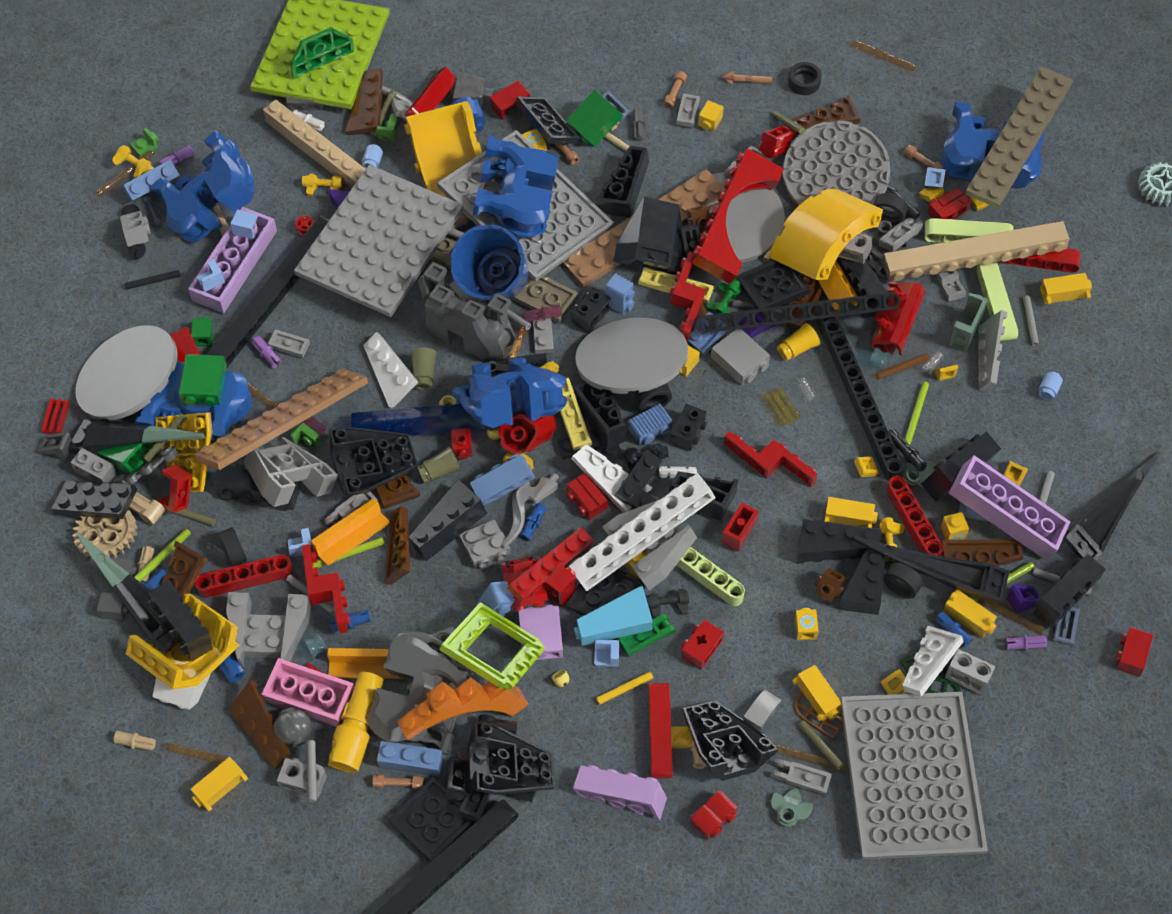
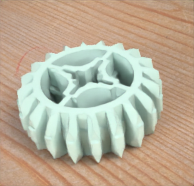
[1138,161,1172,207]

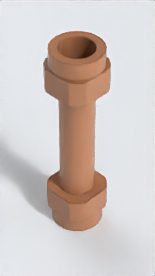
[663,71,687,109]
[555,144,580,165]
[904,145,944,169]
[373,774,424,790]

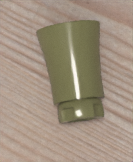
[411,348,437,391]
[417,446,461,483]

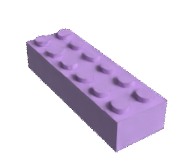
[188,207,277,314]
[949,456,1070,559]

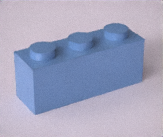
[121,159,179,202]
[470,455,535,506]
[377,741,444,777]

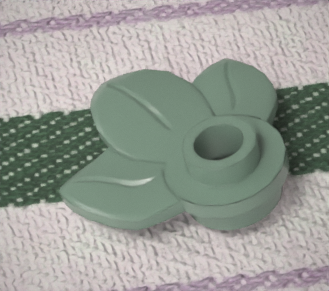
[903,461,936,489]
[771,788,813,827]

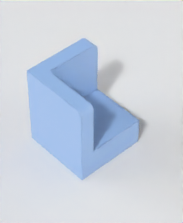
[925,167,945,188]
[231,209,258,239]
[197,259,225,292]
[288,528,313,558]
[594,640,619,667]

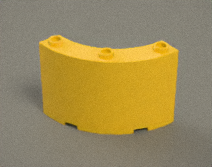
[404,101,482,198]
[769,188,883,280]

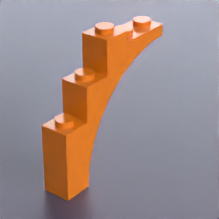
[397,678,529,740]

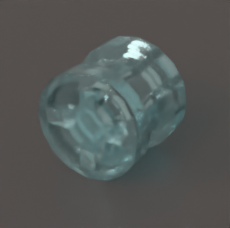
[869,347,890,370]
[304,633,327,658]

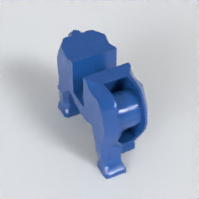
[941,102,1045,189]
[151,131,254,243]
[473,135,559,237]
[452,357,567,428]
[135,361,252,444]

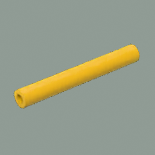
[596,671,653,705]

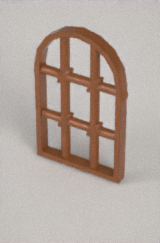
[795,693,843,740]

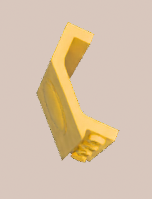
[126,594,240,690]

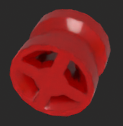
[295,216,313,237]

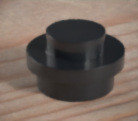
[121,204,140,215]
[128,243,146,260]

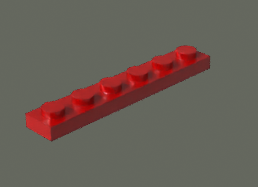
[507,527,595,602]

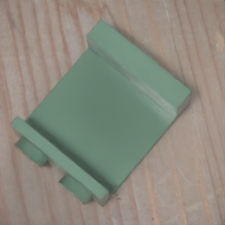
[949,293,987,353]

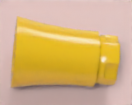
[777,323,820,361]

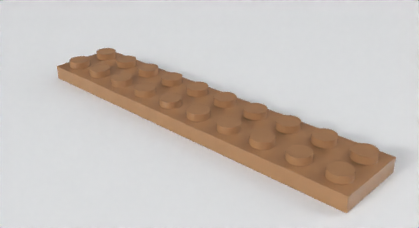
[562,169,725,288]
[195,369,368,470]

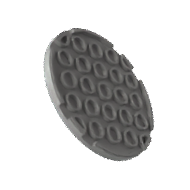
[783,120,891,206]
[682,172,785,263]
[575,318,688,394]
[75,325,177,420]

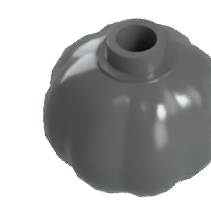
[273,707,312,747]

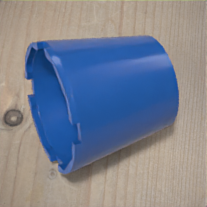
[451,225,529,300]

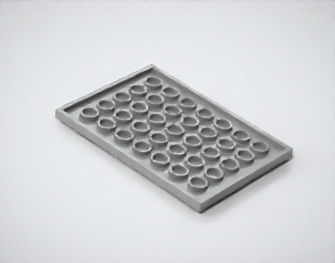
[437,130,614,282]
[294,165,464,317]
[840,692,988,860]

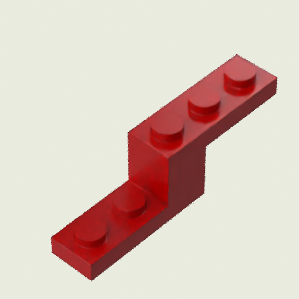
[669,251,706,341]
[724,431,817,487]
[302,544,350,634]

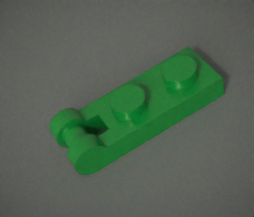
[618,613,676,657]

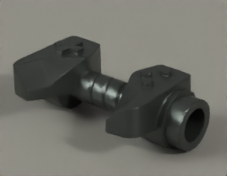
[646,588,689,619]

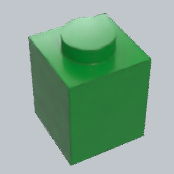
[192,317,214,347]

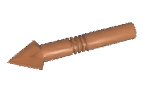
[722,71,772,84]

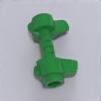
[707,279,741,318]

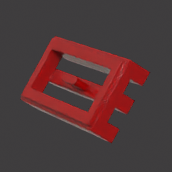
[41,398,70,434]

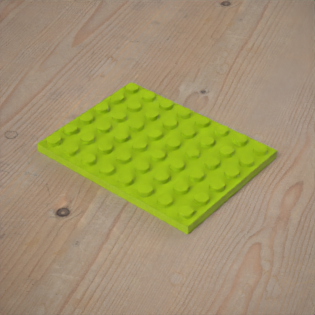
[250,0,390,109]

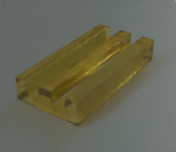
[764,387,800,427]

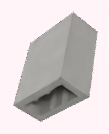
[711,329,770,386]

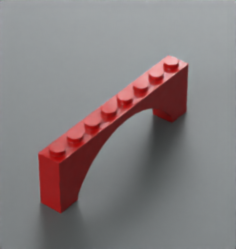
[692,148,784,284]

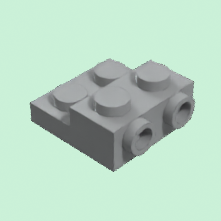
[459,520,511,569]

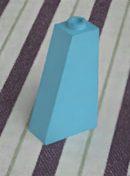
[574,586,653,646]

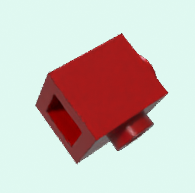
[451,428,473,460]

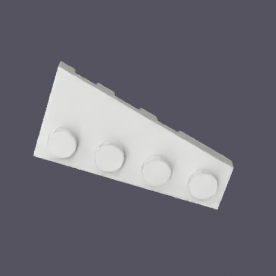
[363,332,418,408]
[571,444,652,513]
[902,626,964,697]

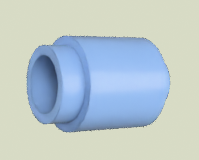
[362,144,383,169]
[1038,372,1063,401]

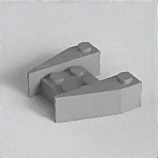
[244,437,338,507]
[602,499,697,590]
[226,592,311,667]

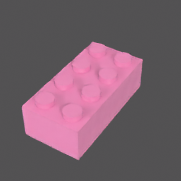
[262,658,354,727]

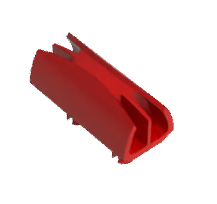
[869,281,925,356]

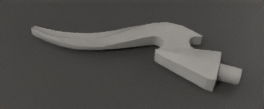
[382,85,413,122]
[501,473,559,549]

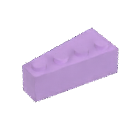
[573,765,667,821]

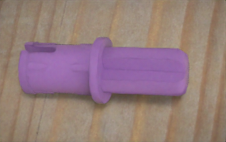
[159,145,195,165]
[252,336,282,369]
[1005,635,1047,651]

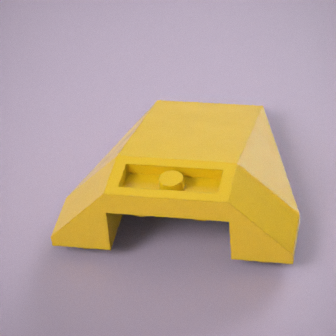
[155,412,213,492]

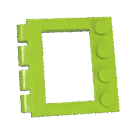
[440,602,545,690]

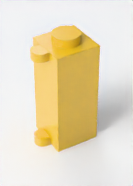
[1040,273,1092,305]
[824,497,878,528]
[943,590,997,639]
[792,665,842,721]
[190,757,248,812]

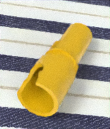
[328,672,384,773]

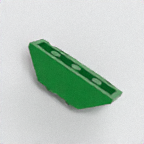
[291,27,354,79]

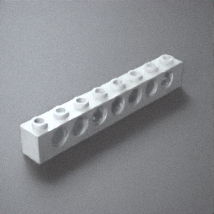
[569,473,715,591]

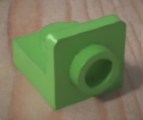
[376,113,399,141]
[130,127,158,158]
[290,423,322,448]

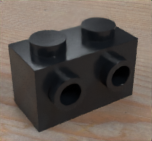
[571,288,611,333]
[670,404,709,451]

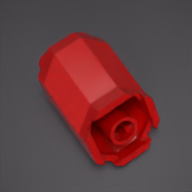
[498,410,557,455]
[501,556,548,611]

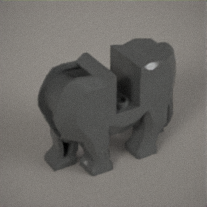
[418,262,516,361]
[367,630,479,755]

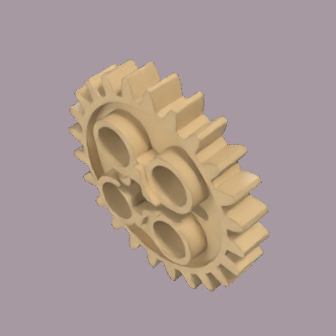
[72,510,137,560]

